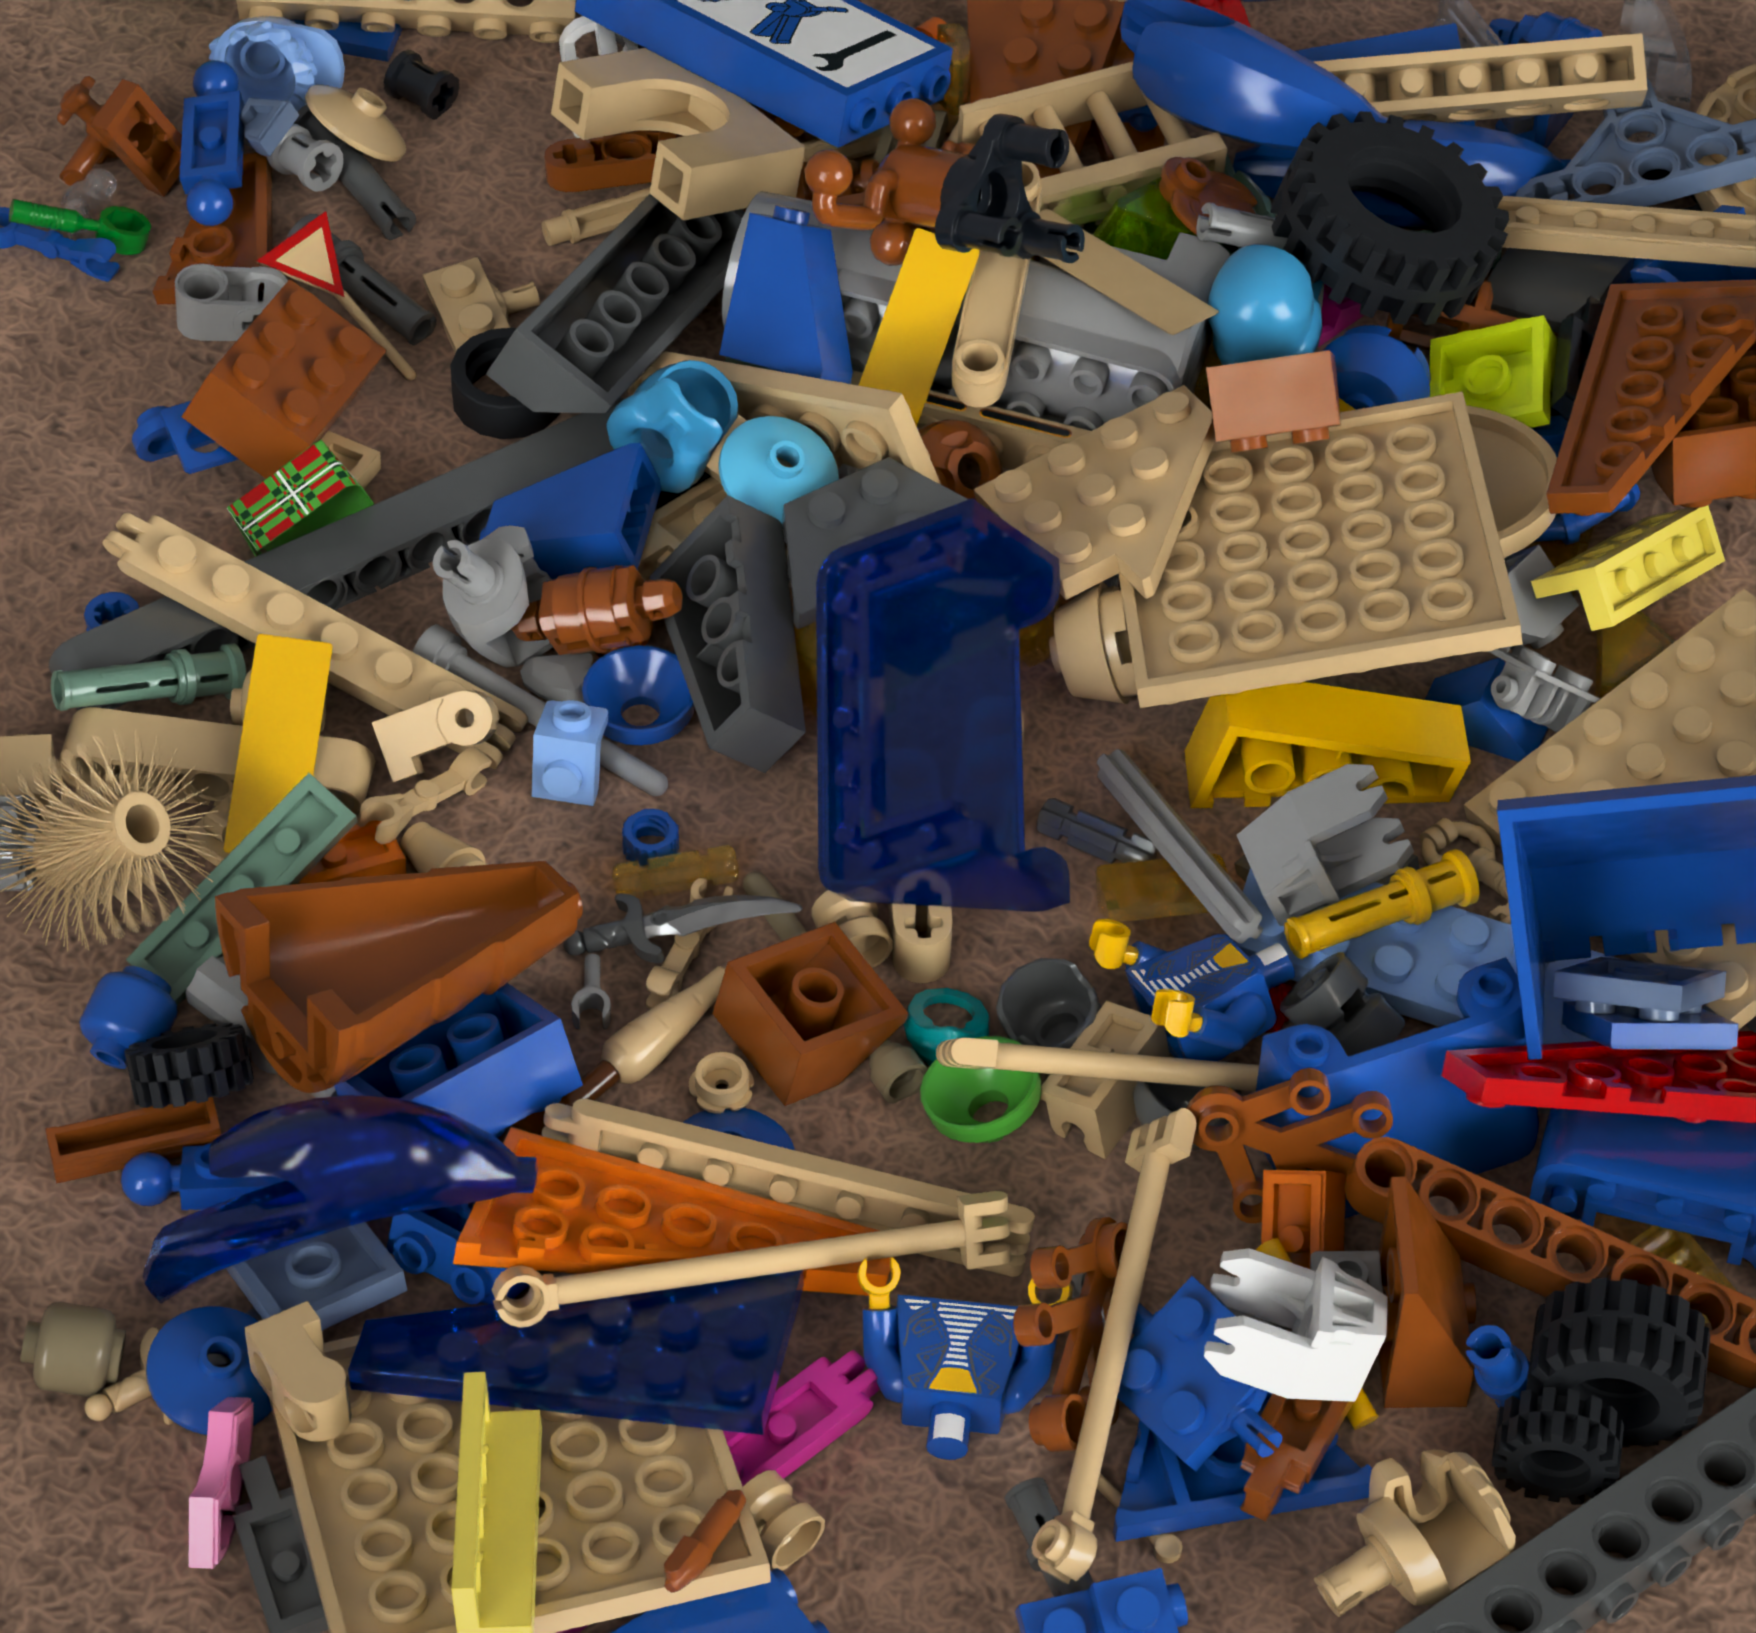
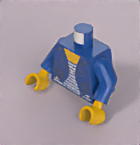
[1089,919,1295,1061]
[857,1257,1072,1460]

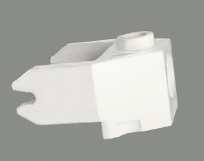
[1204,1248,1388,1402]

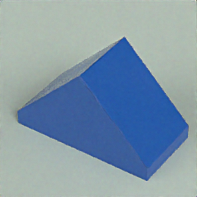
[1424,658,1549,762]

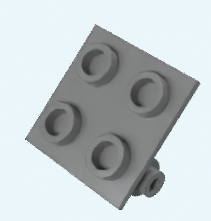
[1488,645,1601,733]

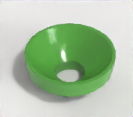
[920,1036,1042,1143]

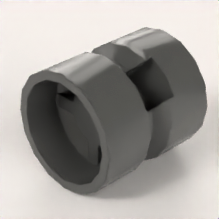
[1280,952,1405,1056]

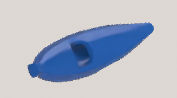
[1120,0,1389,151]
[1232,120,1571,228]

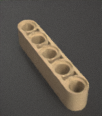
[57,707,376,819]

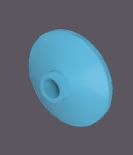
[719,416,839,526]

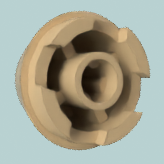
[1049,582,1138,704]

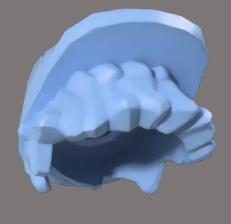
[208,16,345,112]

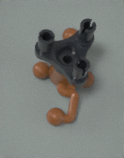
[805,98,1085,266]

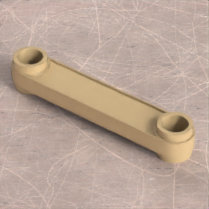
[952,161,1042,407]

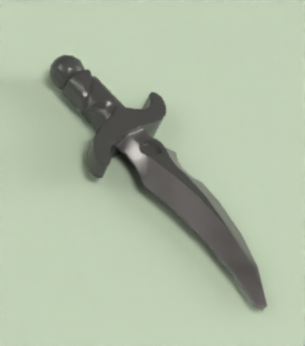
[563,893,803,963]

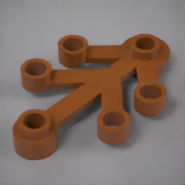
[1186,1068,1393,1224]
[1013,1217,1133,1452]

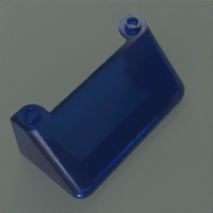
[816,498,1070,912]

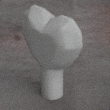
[520,652,599,702]

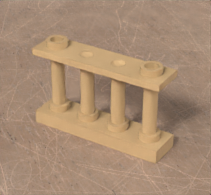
[957,61,1227,225]

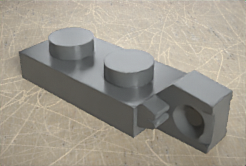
[233,1455,329,1633]

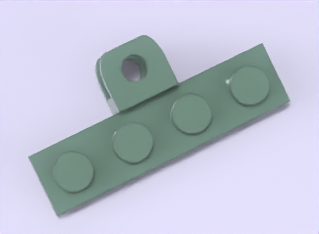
[126,773,358,1006]

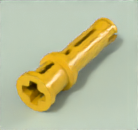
[1284,849,1480,959]

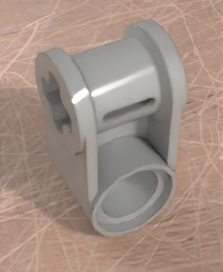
[175,264,288,341]

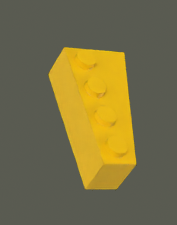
[1185,682,1471,809]

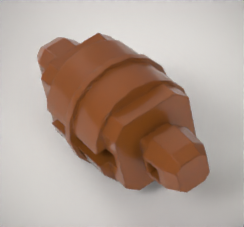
[511,565,683,655]

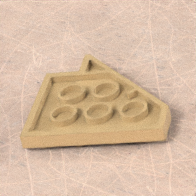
[973,385,1216,600]

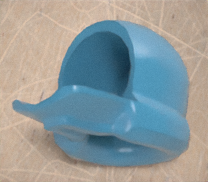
[1207,245,1323,365]
[606,360,738,493]

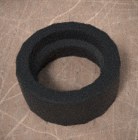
[450,327,559,439]

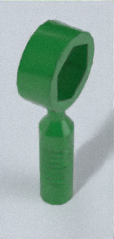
[9,199,151,255]

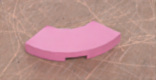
[189,1397,254,1569]

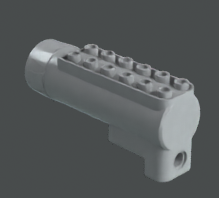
[722,191,1231,431]

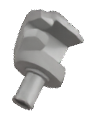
[433,525,553,668]

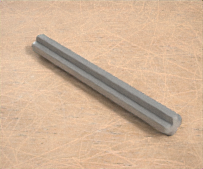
[1097,749,1263,944]

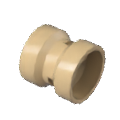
[811,883,893,968]
[743,1470,825,1570]

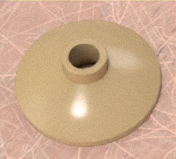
[305,84,406,162]

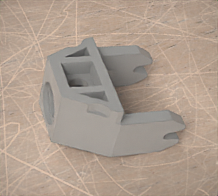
[1237,764,1414,926]

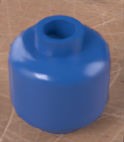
[79,966,178,1069]

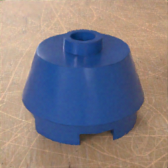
[1323,325,1431,410]

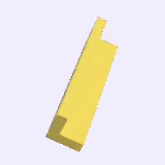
[1531,506,1725,631]
[452,1372,542,1633]

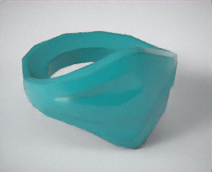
[903,988,990,1065]

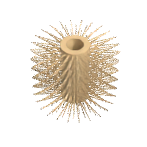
[0,730,222,952]

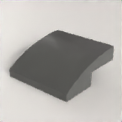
[1487,248,1635,333]

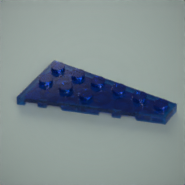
[348,1270,804,1435]

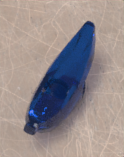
[143,1095,538,1304]

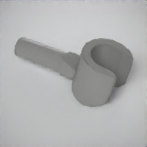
[571,954,611,1030]

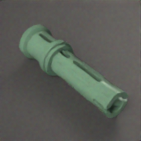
[51,643,247,711]

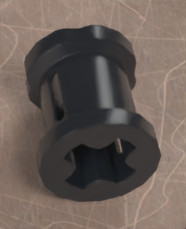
[384,49,460,120]

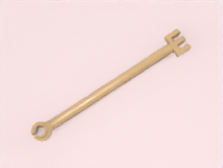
[936,1038,1259,1091]
[1032,1108,1197,1584]
[491,1191,1011,1328]

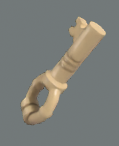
[1420,818,1511,924]

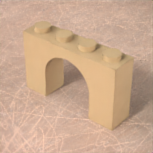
[551,48,805,220]

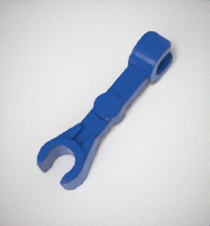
[0,207,120,282]

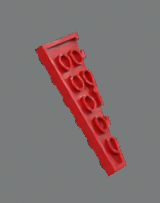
[1441,1031,1756,1123]

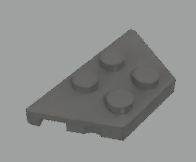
[782,457,1003,629]

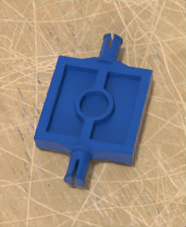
[1117,1276,1282,1471]

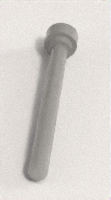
[413,624,668,796]

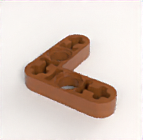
[544,130,683,192]

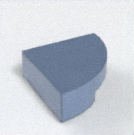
[240,98,299,157]

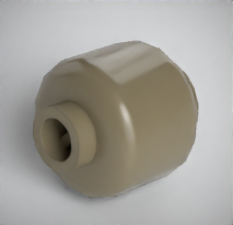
[21,1302,126,1397]

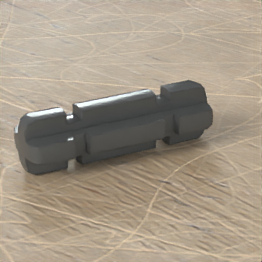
[1037,798,1158,876]

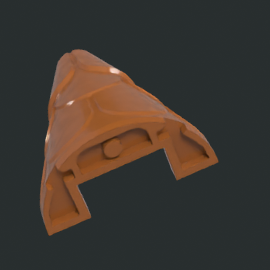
[215,861,583,1093]

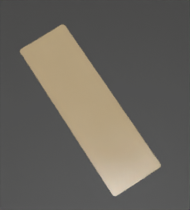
[1039,209,1219,335]

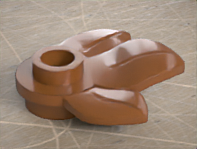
[1159,157,1258,235]

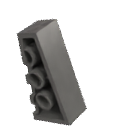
[649,495,806,773]

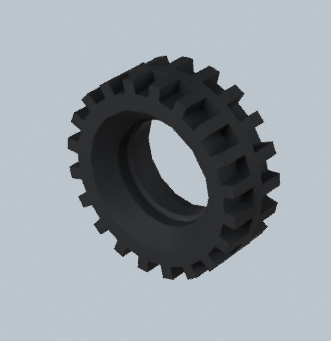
[1270,111,1509,325]

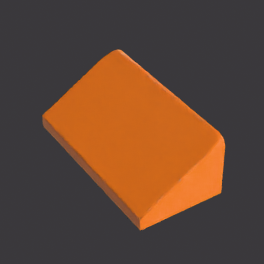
[1261,1170,1346,1269]

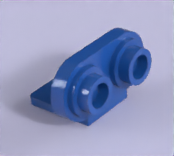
[132,401,239,474]

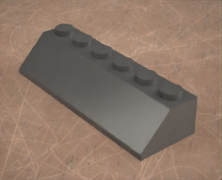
[486,194,745,413]

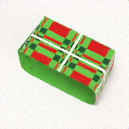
[227,440,375,556]

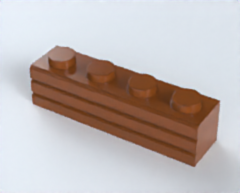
[45,1097,222,1184]

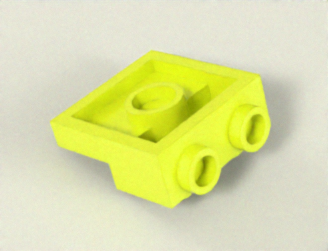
[1429,315,1557,428]

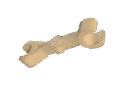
[357,747,492,844]
[646,878,733,1009]

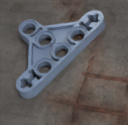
[1516,78,1756,207]

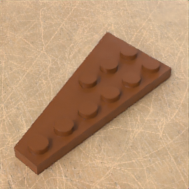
[967,0,1125,261]
[1546,280,1756,516]

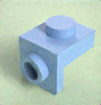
[531,700,608,806]

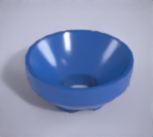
[582,645,695,746]

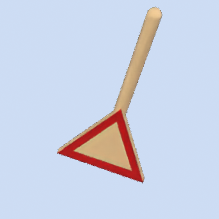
[256,211,416,380]

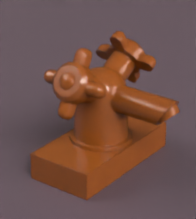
[57,76,182,197]

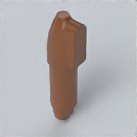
[664,1489,746,1593]

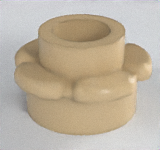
[689,1052,754,1114]

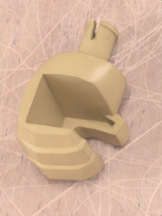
[1314,1449,1516,1617]

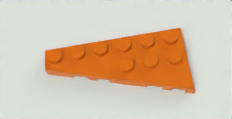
[453,1127,897,1296]

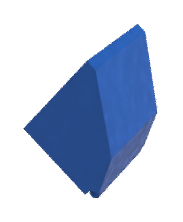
[1497,775,1756,1060]

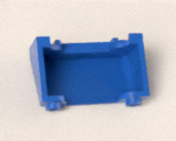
[1256,957,1539,1219]
[1529,1108,1756,1269]

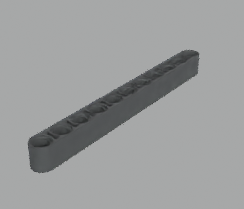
[49,398,625,711]

